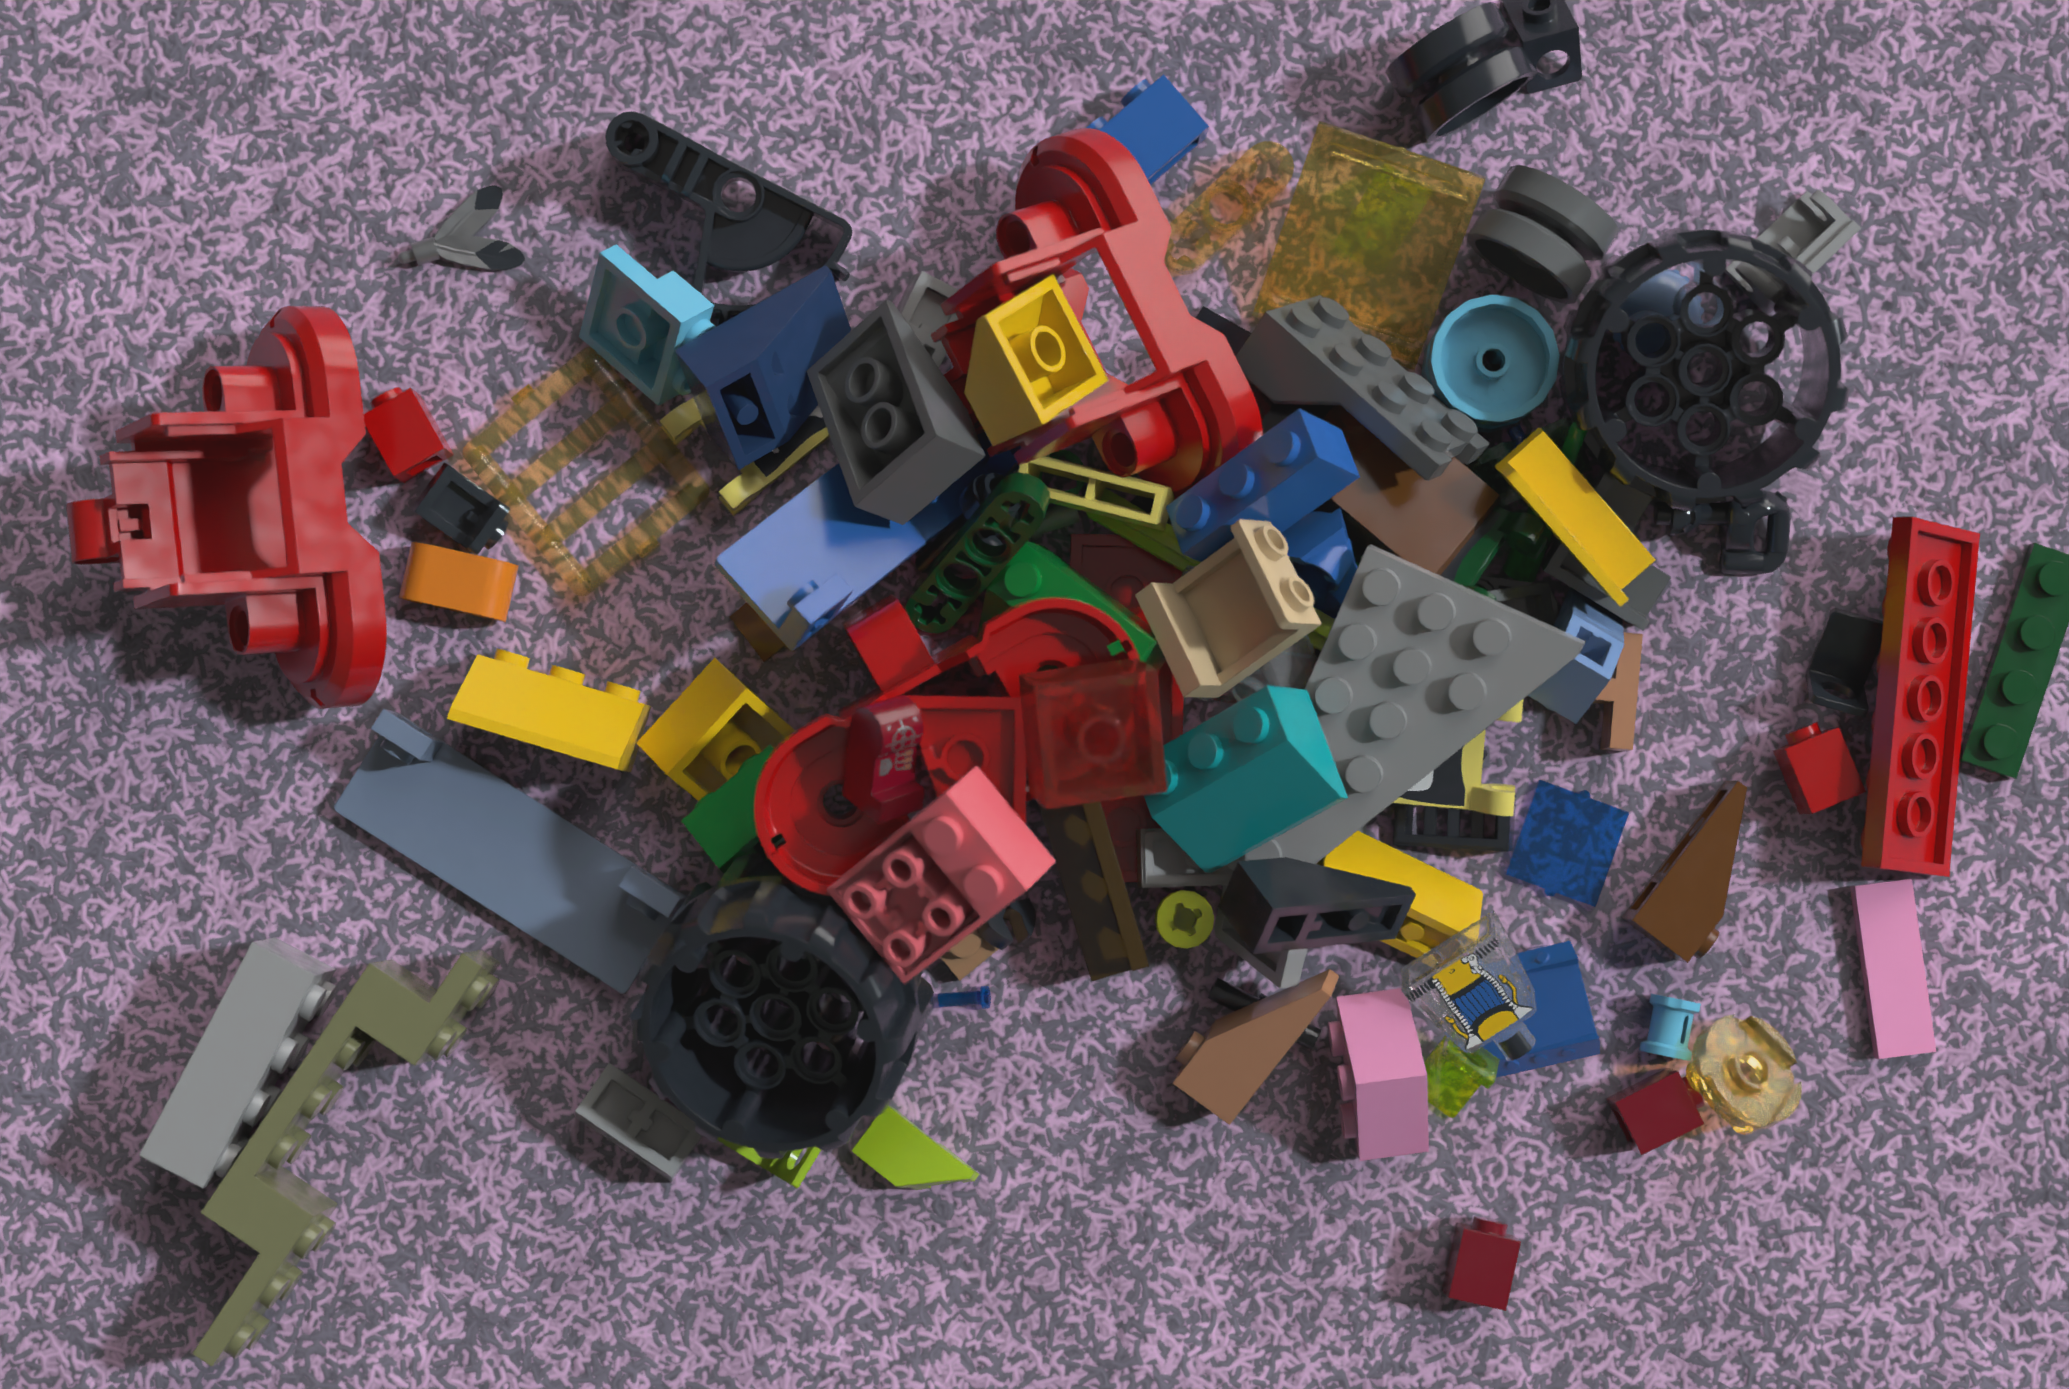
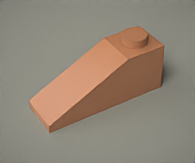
[1173,969,1339,1125]

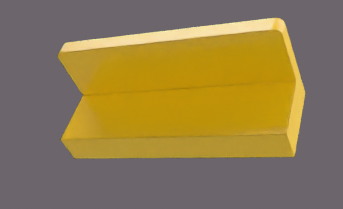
[1494,427,1656,607]
[1316,830,1483,970]

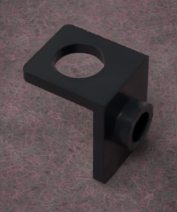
[1502,0,1582,93]
[1805,608,1883,717]

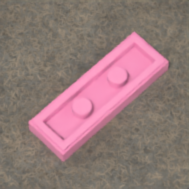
[1850,879,1936,1059]

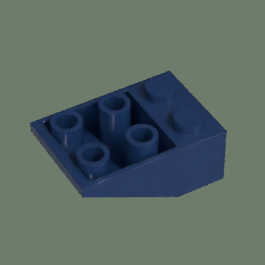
[674,265,852,470]

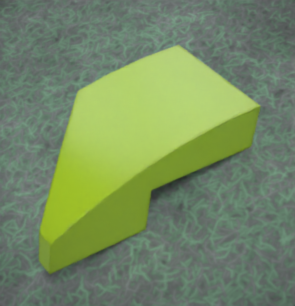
[851,1105,980,1190]

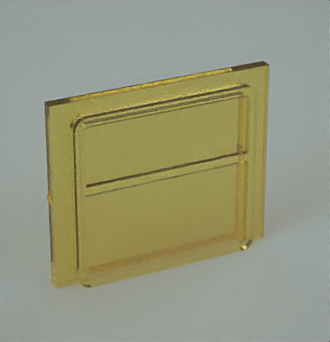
[1252,121,1486,370]

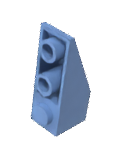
[1527,587,1624,724]

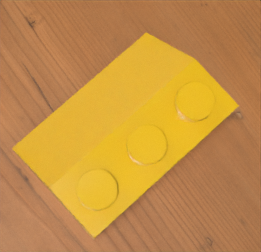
[447,648,651,772]

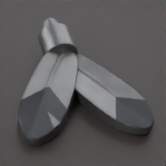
[398,185,525,271]

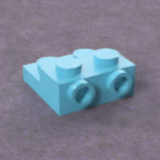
[579,244,715,406]

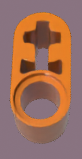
[398,542,519,622]

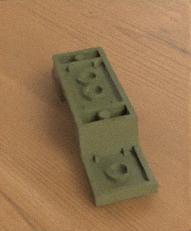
[192,950,500,1367]

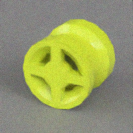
[1155,890,1214,949]

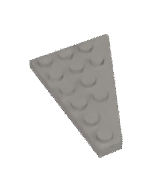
[1227,545,1586,870]

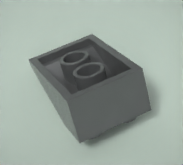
[807,300,985,525]

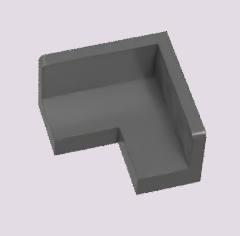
[1541,467,1671,631]

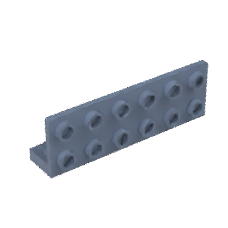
[334,709,687,993]

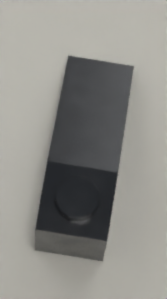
[1218,857,1416,954]

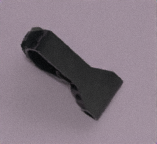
[605,111,853,325]

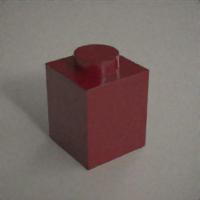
[1606,1068,1705,1155]
[1442,1216,1521,1311]

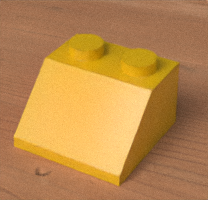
[965,274,1109,446]
[636,658,795,801]

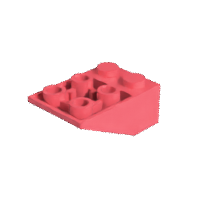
[826,766,1056,984]

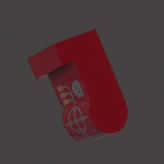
[843,695,925,824]

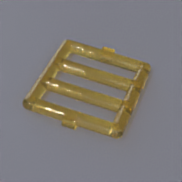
[462,347,710,596]

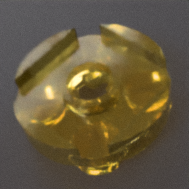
[1686,1014,1802,1135]

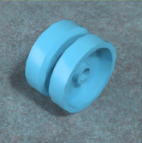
[1421,294,1560,433]

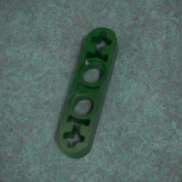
[905,473,1050,634]

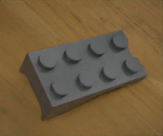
[1236,295,1490,481]

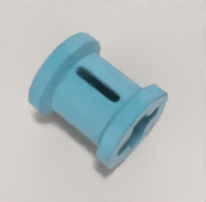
[1639,994,1701,1061]

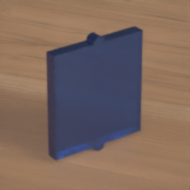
[1505,780,1629,907]

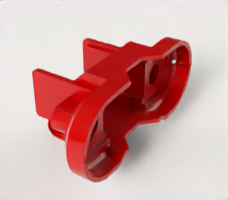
[930,128,1263,501]
[66,306,387,709]
[754,594,1144,896]

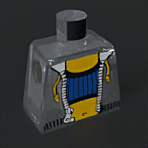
[1401,910,1537,1061]

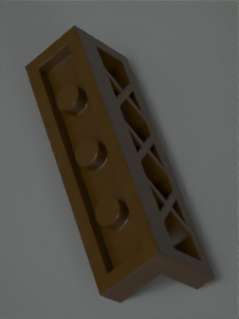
[1026,756,1149,982]

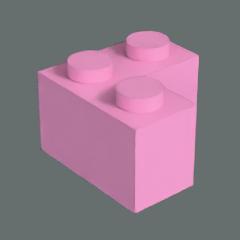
[1328,987,1429,1161]

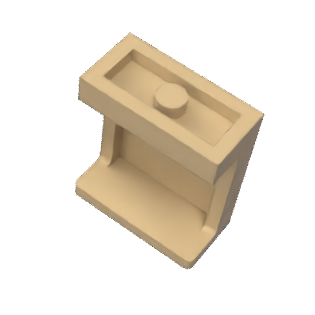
[1135,519,1321,698]

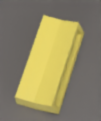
[1018,456,1174,531]

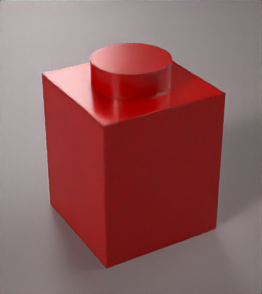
[364,387,454,483]
[1773,722,1866,815]

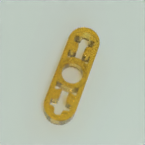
[1164,141,1294,275]

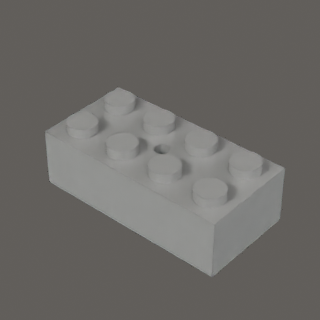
[139,937,337,1188]

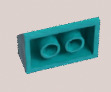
[1132,685,1348,873]

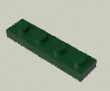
[1960,543,2069,779]

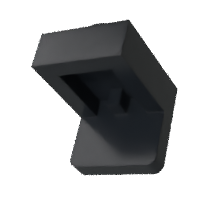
[410,462,510,555]

